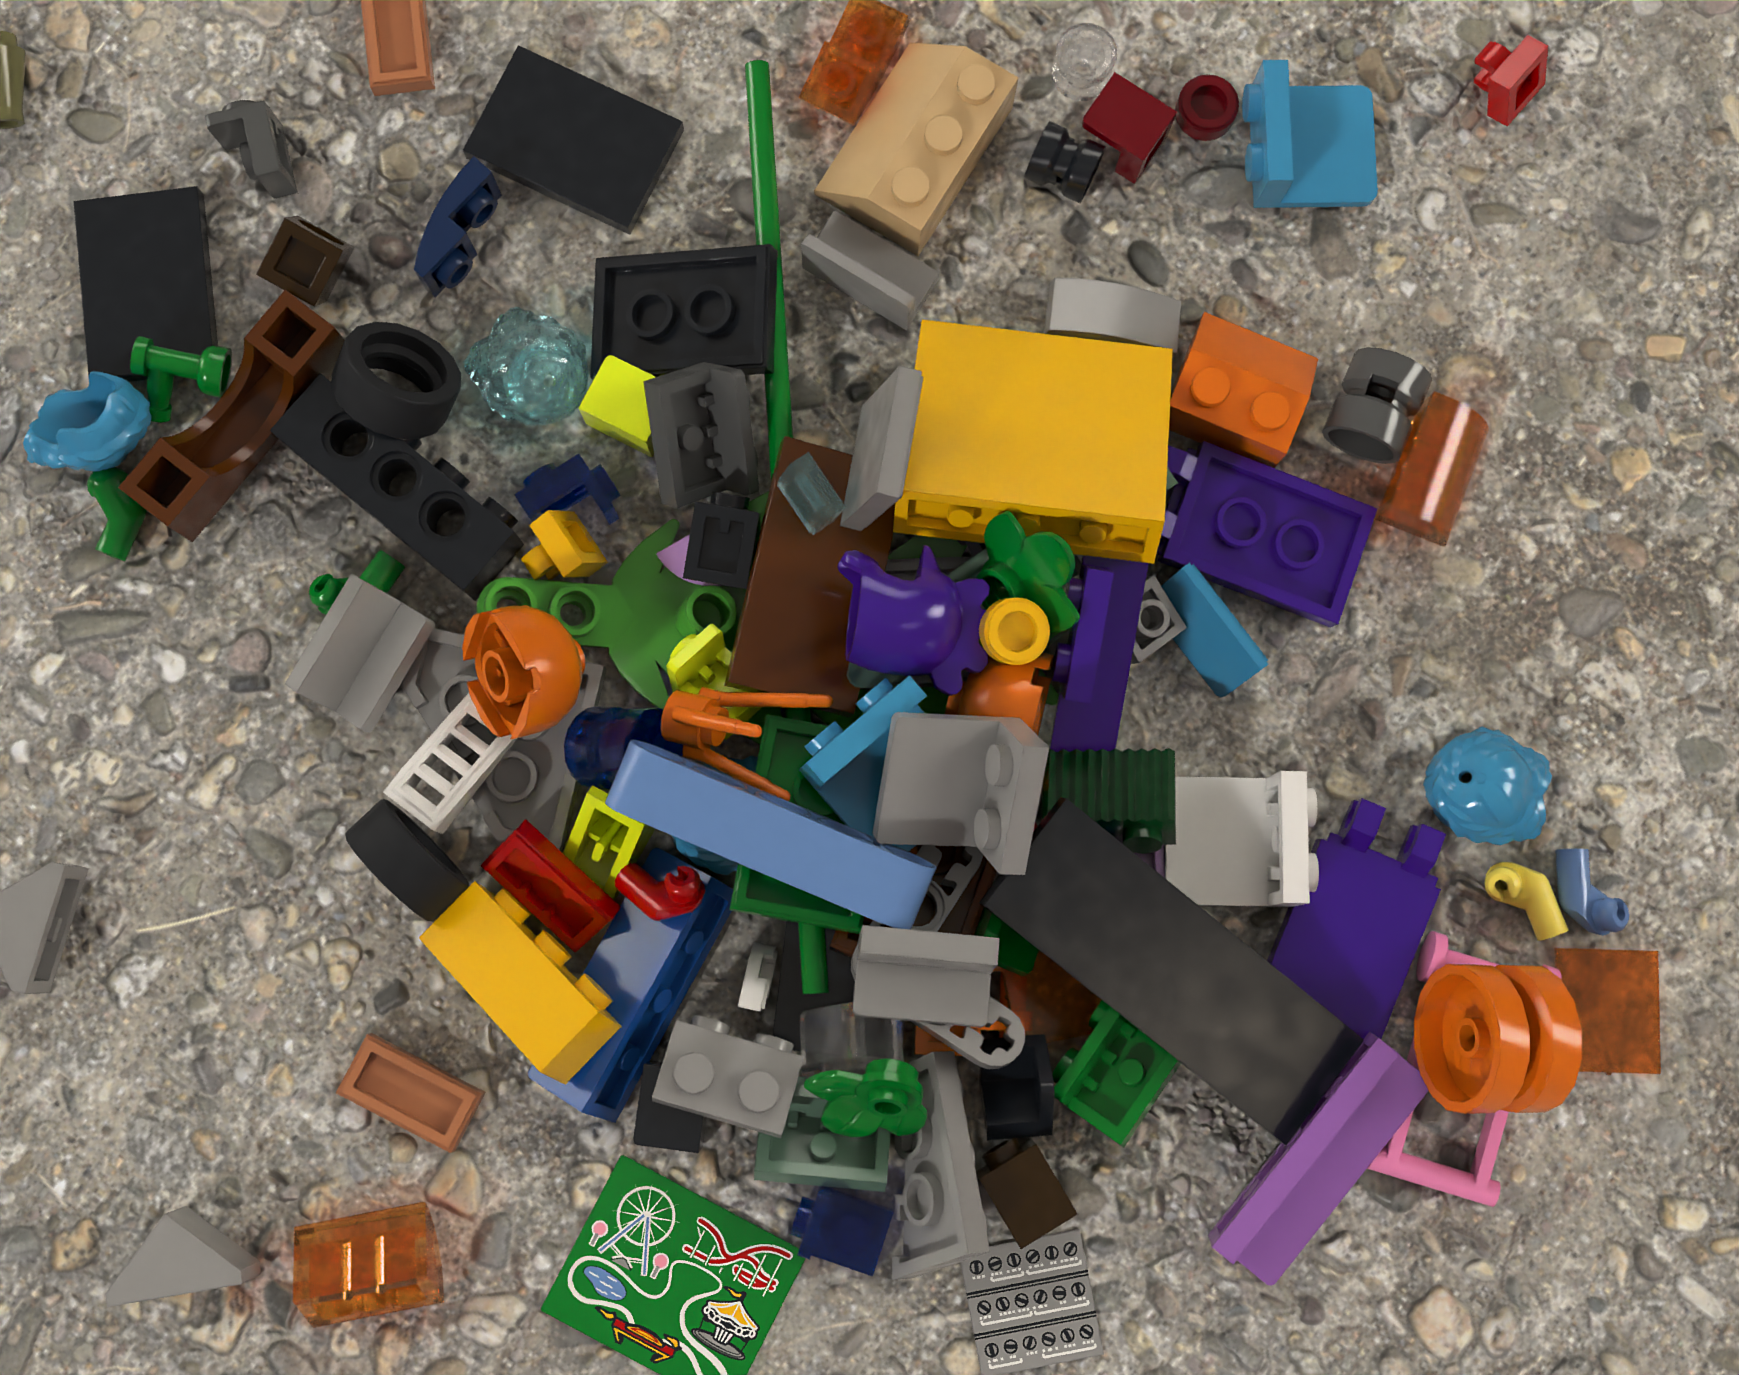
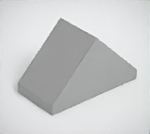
[0,862,89,994]
[105,1206,261,1307]

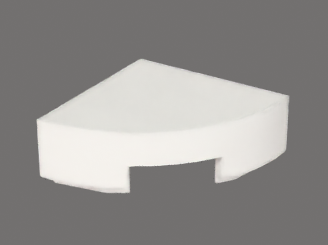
[738,942,778,1011]

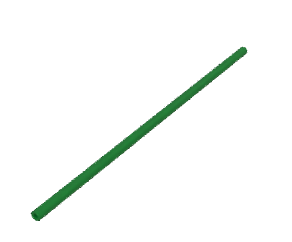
[745,60,829,994]

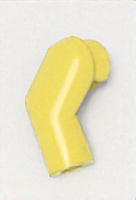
[1484,862,1568,941]

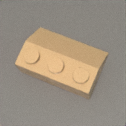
[814,43,1019,256]

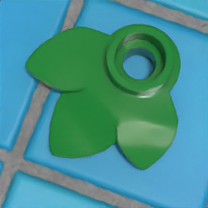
[976,511,1080,633]
[804,1059,928,1137]

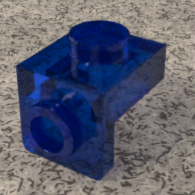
[514,454,621,525]

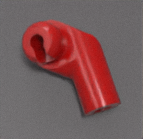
[615,863,705,921]

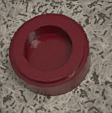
[1175,74,1239,141]

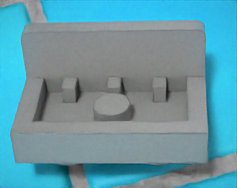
[652,1015,804,1138]

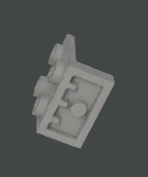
[873,712,1049,875]

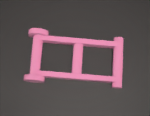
[1367,931,1562,1207]

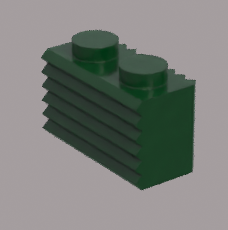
[1042,748,1176,854]

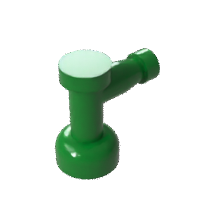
[130,336,232,423]

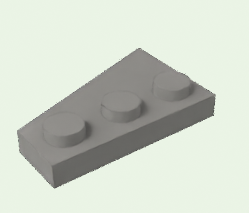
[892,1051,990,1280]

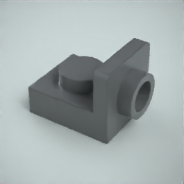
[205,100,298,199]

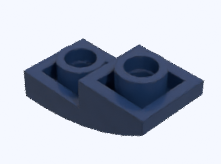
[414,156,502,298]

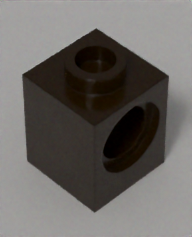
[256,216,355,307]
[976,1138,1078,1249]

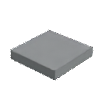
[840,365,924,531]

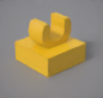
[521,510,608,580]

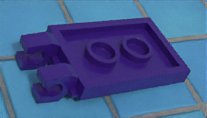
[1157,441,1378,628]
[1267,798,1446,1039]

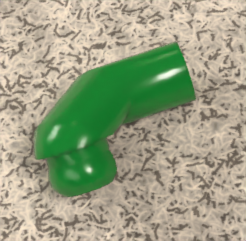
[87,467,147,562]
[309,549,406,615]

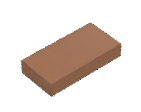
[361,0,435,96]
[336,1033,486,1153]

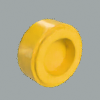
[979,598,1050,665]

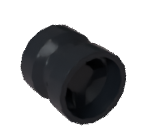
[1024,121,1106,203]

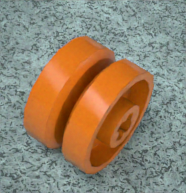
[1414,964,1582,1114]

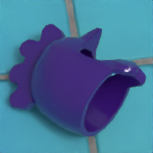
[837,545,990,696]

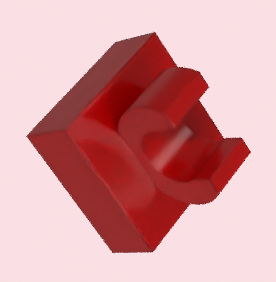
[1474,35,1548,126]

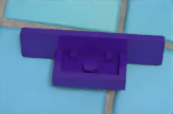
[1049,555,1149,752]

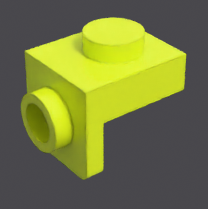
[666,623,762,740]

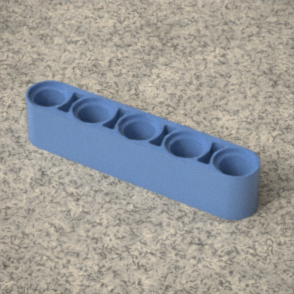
[605,740,937,930]

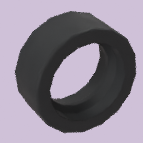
[331,322,461,439]
[345,799,469,922]

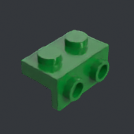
[1052,1001,1181,1148]

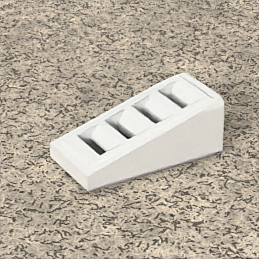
[383,693,517,834]

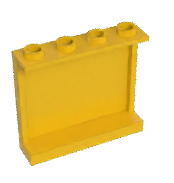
[893,319,1173,564]

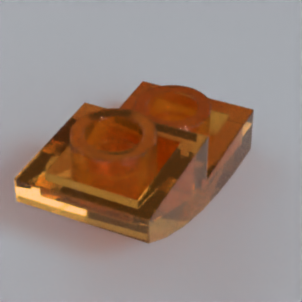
[798,0,910,126]

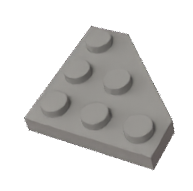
[402,628,607,853]

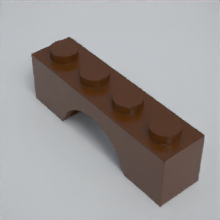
[118,289,345,542]

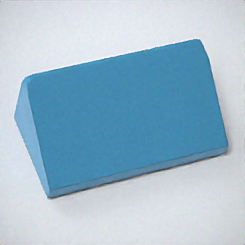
[1161,562,1268,698]

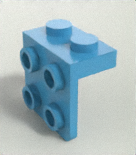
[1242,60,1378,208]
[799,675,927,852]

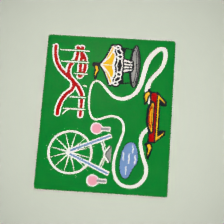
[541,1155,807,1375]

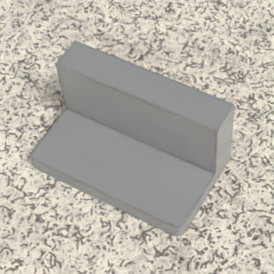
[801,210,940,331]
[285,573,435,733]
[852,925,1000,1028]

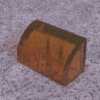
[1374,391,1489,547]
[293,1202,444,1328]

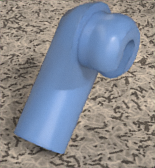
[1555,849,1629,936]

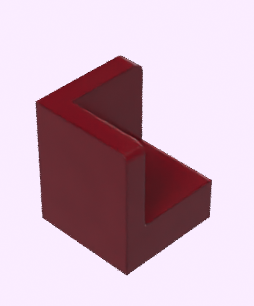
[1082,72,1177,184]

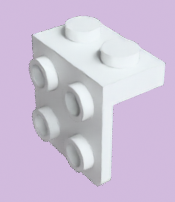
[1164,771,1319,907]

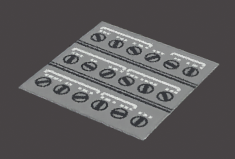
[960,1229,1104,1375]

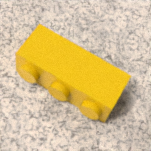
[419,881,622,1085]

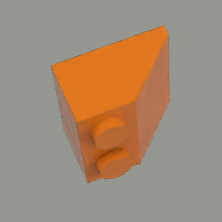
[1169,312,1318,468]

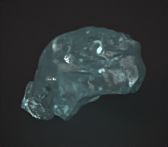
[464,307,589,426]

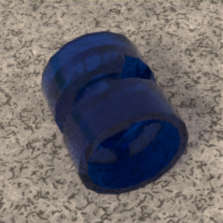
[564,706,685,790]

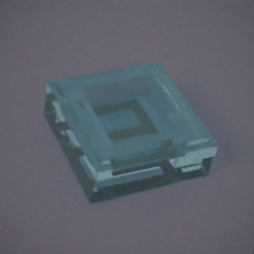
[777,452,846,535]

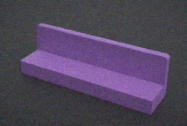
[1208,1032,1429,1286]

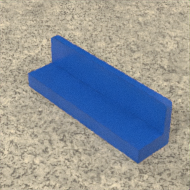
[528,848,733,1123]

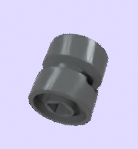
[1322,347,1432,464]

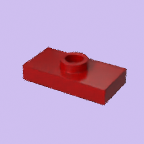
[480,819,621,953]

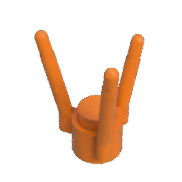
[661,687,833,801]

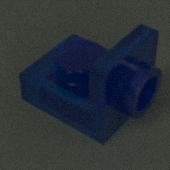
[789,1186,894,1276]

